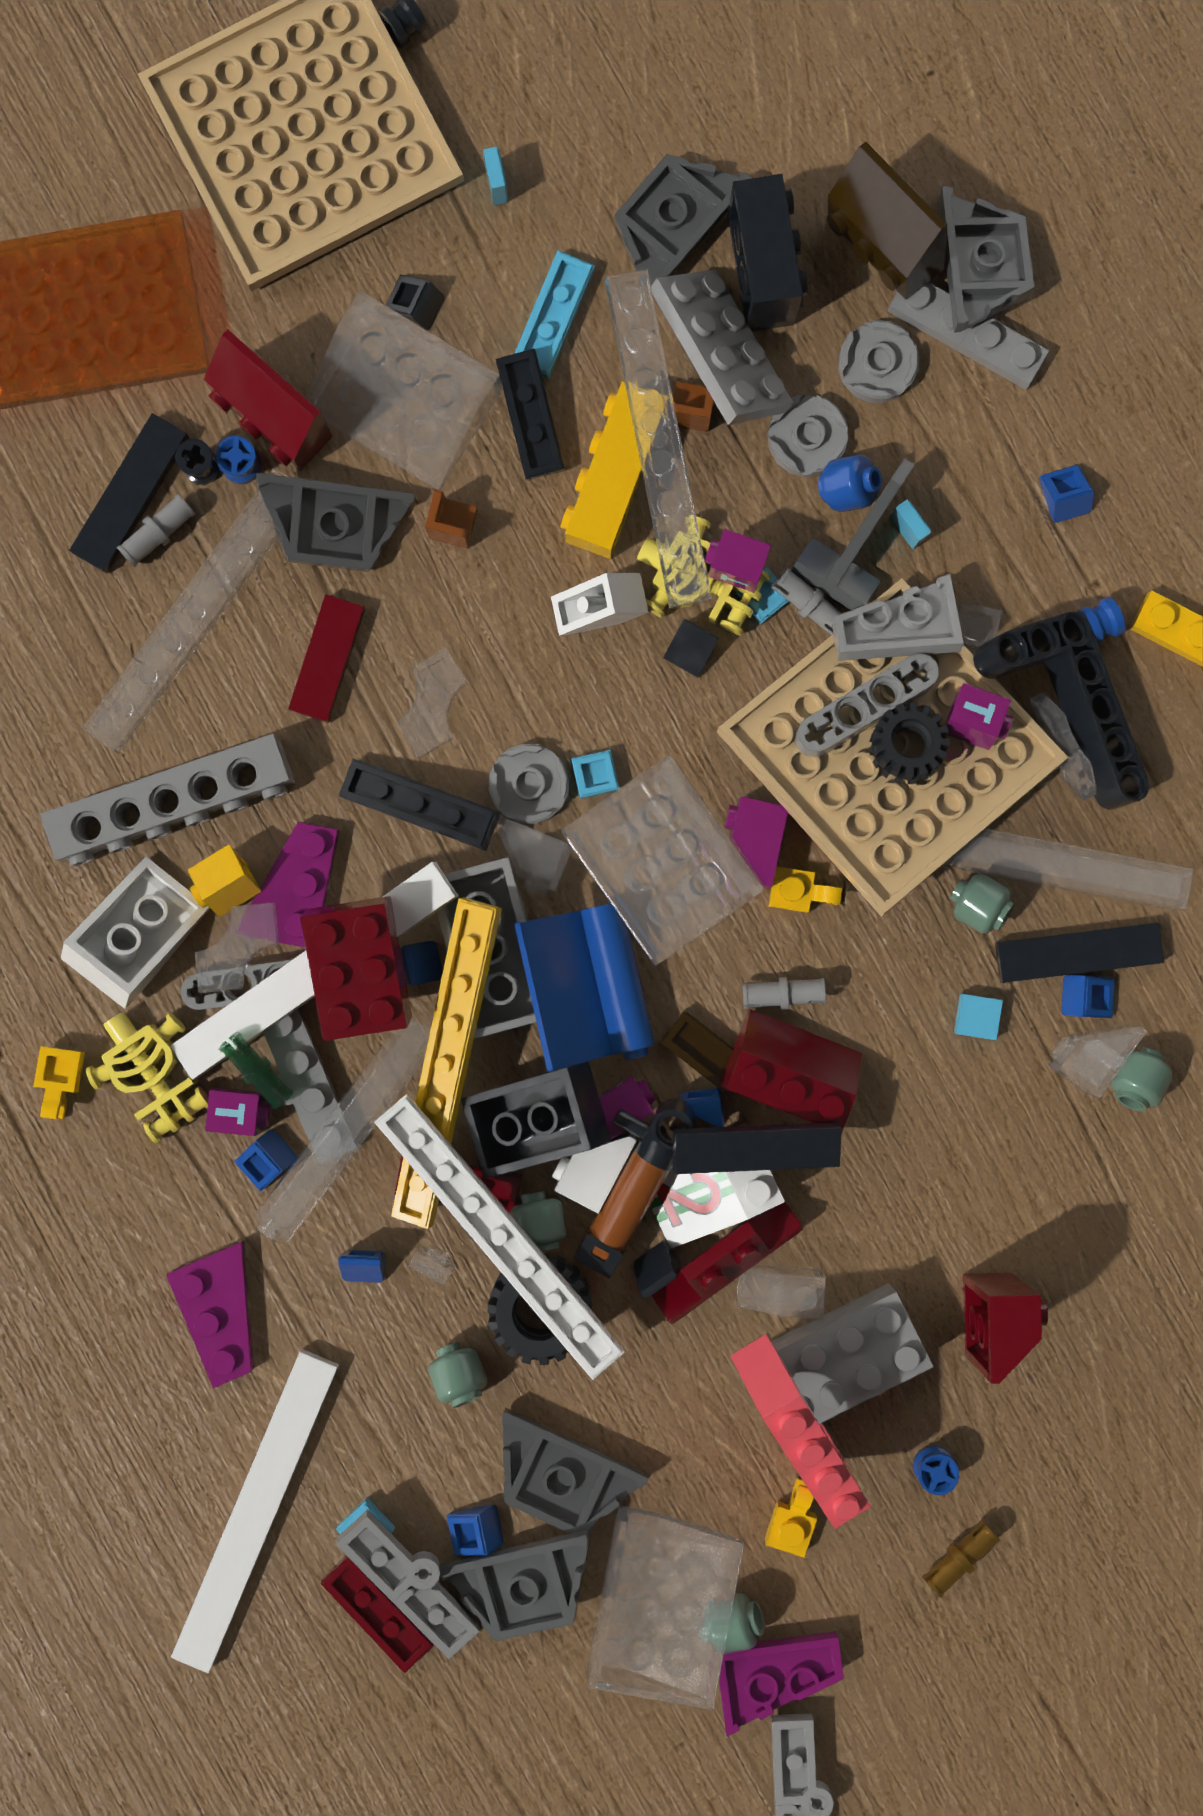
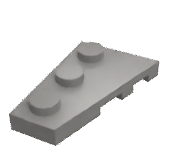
[832,574,964,661]

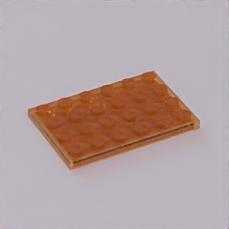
[0,210,209,410]

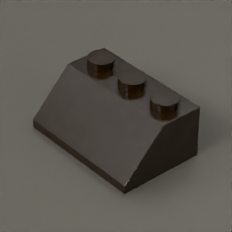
[827,142,948,300]

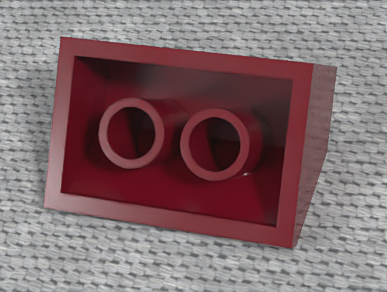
[203,329,333,471]
[720,1009,862,1134]
[963,1273,1048,1384]

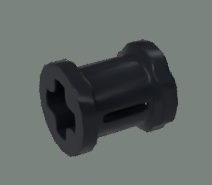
[175,439,220,486]

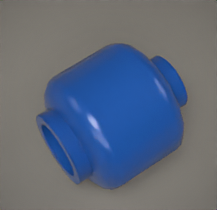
[818,454,882,512]

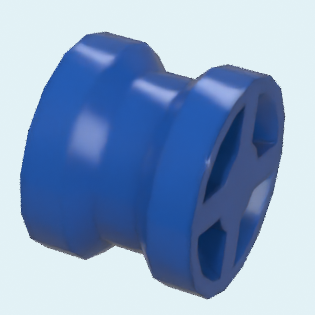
[215,436,262,484]
[1077,596,1126,645]
[913,1445,959,1495]

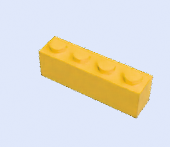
[560,381,668,559]

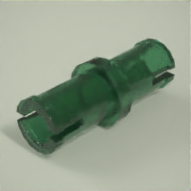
[218,1031,293,1110]

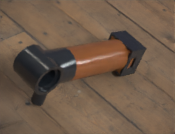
[574,1099,695,1279]

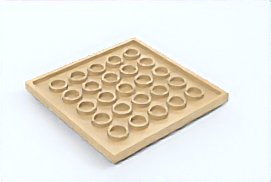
[138,0,464,291]
[717,578,1068,917]

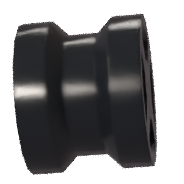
[378,0,428,48]

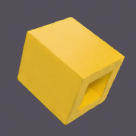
[188,844,261,917]

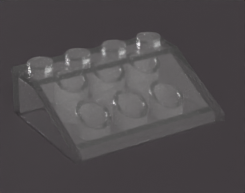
[306,290,502,490]
[561,755,765,966]
[587,1506,744,1710]

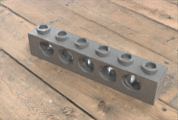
[39,734,296,867]

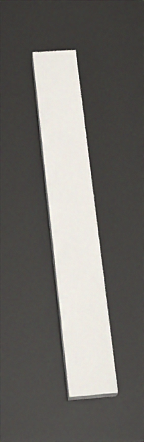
[170,862,459,1080]
[374,1094,625,1380]
[171,1349,339,1674]

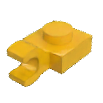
[768,867,843,913]
[33,1046,85,1120]
[764,1477,817,1558]

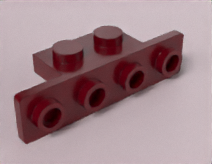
[651,1202,803,1324]

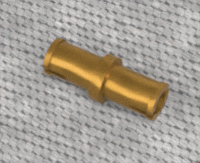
[922,1520,1000,1598]

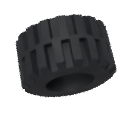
[487,1252,592,1365]

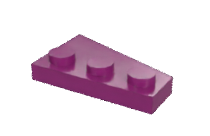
[234,822,340,948]
[166,1240,254,1388]
[715,1631,844,1737]

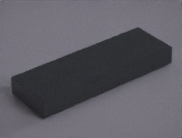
[496,348,566,481]

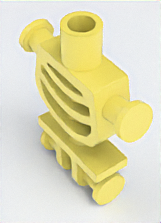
[637,516,771,636]
[86,1012,209,1144]

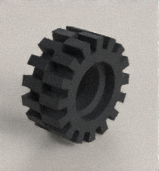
[869,702,950,784]

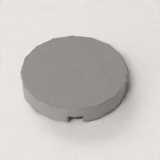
[838,320,919,403]
[767,395,848,477]
[489,744,569,825]

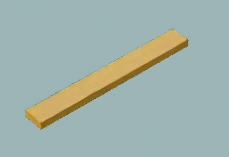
[391,898,502,1229]

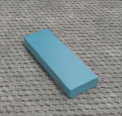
[514,250,595,380]

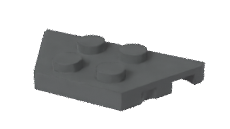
[614,154,752,301]
[939,186,1034,332]
[256,473,414,572]
[502,1407,649,1533]
[440,1529,591,1641]

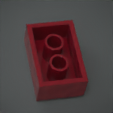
[300,896,412,1041]

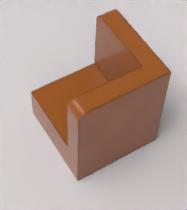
[668,381,714,432]
[425,489,478,549]

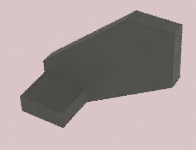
[791,458,914,610]

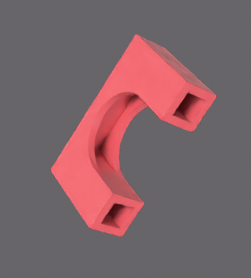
[730,1334,871,1529]

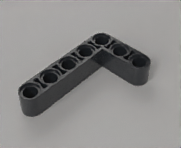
[973,611,1149,810]

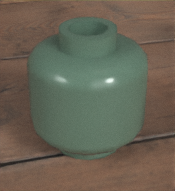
[950,874,1015,934]
[1110,1048,1173,1112]
[510,1191,567,1251]
[428,1342,488,1408]
[700,1592,764,1654]

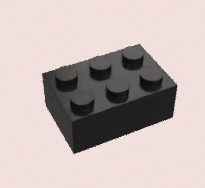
[727,174,808,332]
[461,1061,612,1179]

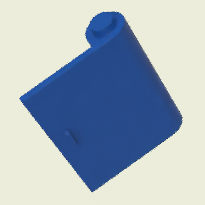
[514,901,655,1072]

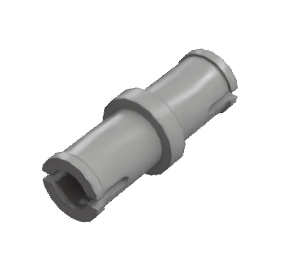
[116,494,195,567]
[771,567,843,636]
[742,977,826,1010]

